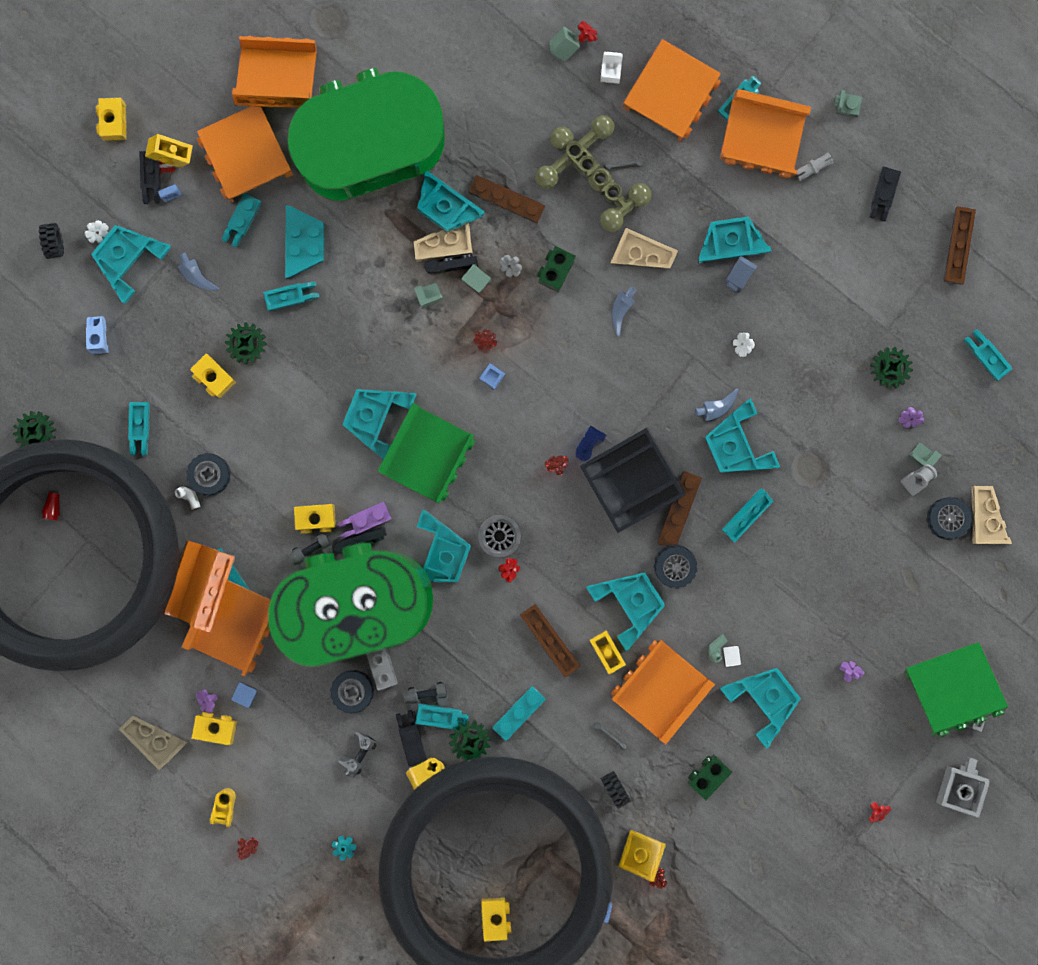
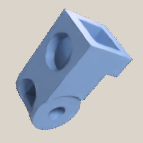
[86,316,108,354]

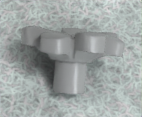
[499,255,522,277]

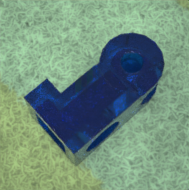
[575,425,607,462]

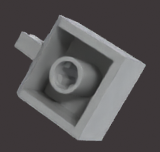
[936,757,989,818]

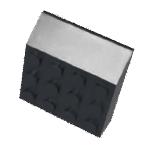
[580,428,687,533]

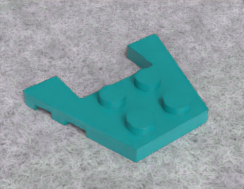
[91,225,172,305]
[342,389,417,459]
[704,398,780,473]
[416,509,471,582]
[586,572,665,651]
[720,667,801,749]

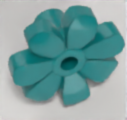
[332,835,357,861]

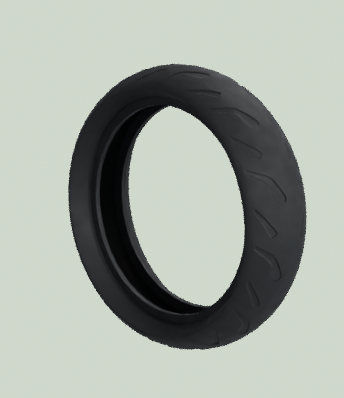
[0,440,179,671]
[379,757,613,965]

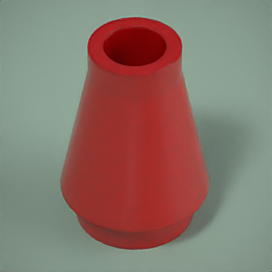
[41,492,60,521]

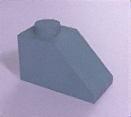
[724,256,757,292]

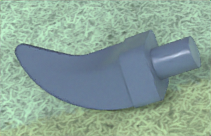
[178,252,219,291]
[612,286,637,337]
[694,389,738,421]

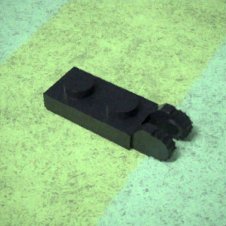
[139,151,161,204]
[869,166,901,222]
[424,254,479,274]
[334,526,387,554]
[396,710,427,767]

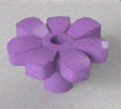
[899,407,924,428]
[840,661,864,682]
[196,689,218,713]

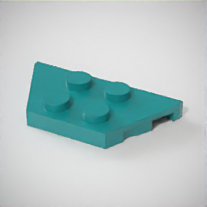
[417,171,485,233]
[285,205,324,279]
[698,217,772,263]

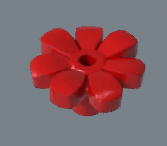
[577,21,598,42]
[498,558,520,583]
[868,802,891,823]

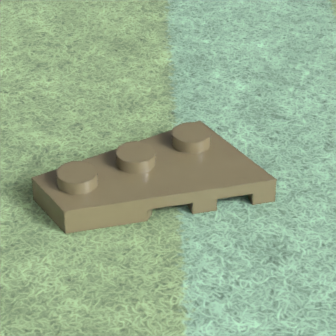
[119,716,188,771]

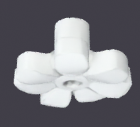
[84,220,108,243]
[733,333,755,357]

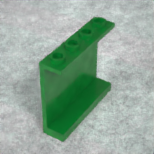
[377,403,476,503]
[904,642,1008,738]

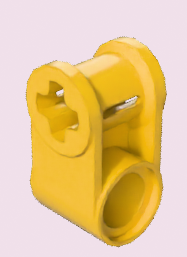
[406,758,445,790]
[210,788,236,828]

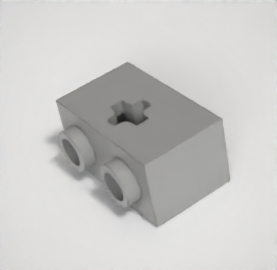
[366,647,398,690]

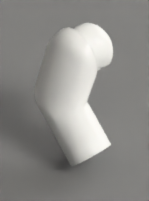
[175,486,201,510]

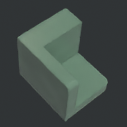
[549,26,580,61]
[462,264,492,293]
[414,283,443,309]
[908,443,942,468]

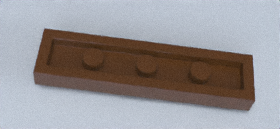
[469,175,545,224]
[943,206,976,285]
[657,471,702,547]
[520,604,581,678]

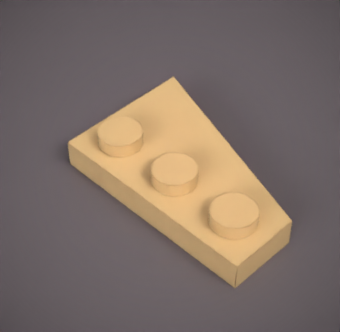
[414,223,473,262]
[611,228,678,268]
[971,486,1012,544]

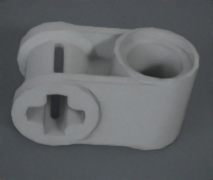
[900,464,937,496]

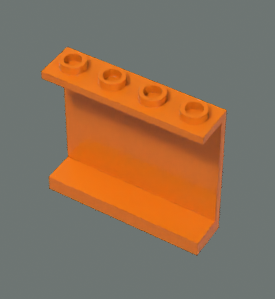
[232,36,317,108]
[623,39,721,142]
[720,89,811,178]
[196,106,293,203]
[162,540,235,632]
[182,580,271,676]
[611,639,715,745]

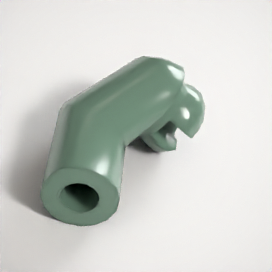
[708,634,728,663]

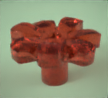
[473,329,498,350]
[544,455,569,475]
[237,837,258,860]
[648,867,667,889]

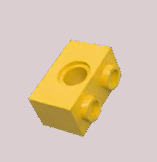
[96,98,126,141]
[145,134,192,168]
[190,353,236,398]
[294,504,336,534]
[589,630,626,674]
[191,711,237,745]
[481,897,511,941]

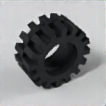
[39,223,64,259]
[600,771,631,809]

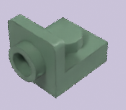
[834,90,862,117]

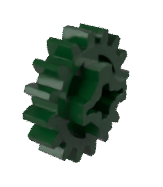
[225,322,267,364]
[870,347,913,389]
[13,411,57,448]
[449,719,491,761]

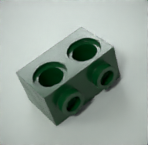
[537,246,576,293]
[687,754,733,800]

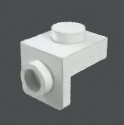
[600,52,622,84]

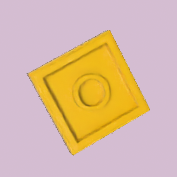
[618,830,666,881]

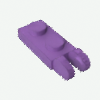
[335,502,392,539]

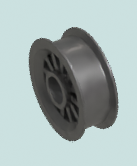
[478,515,521,558]

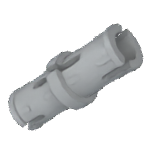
[796,153,834,182]

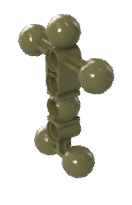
[534,115,652,232]

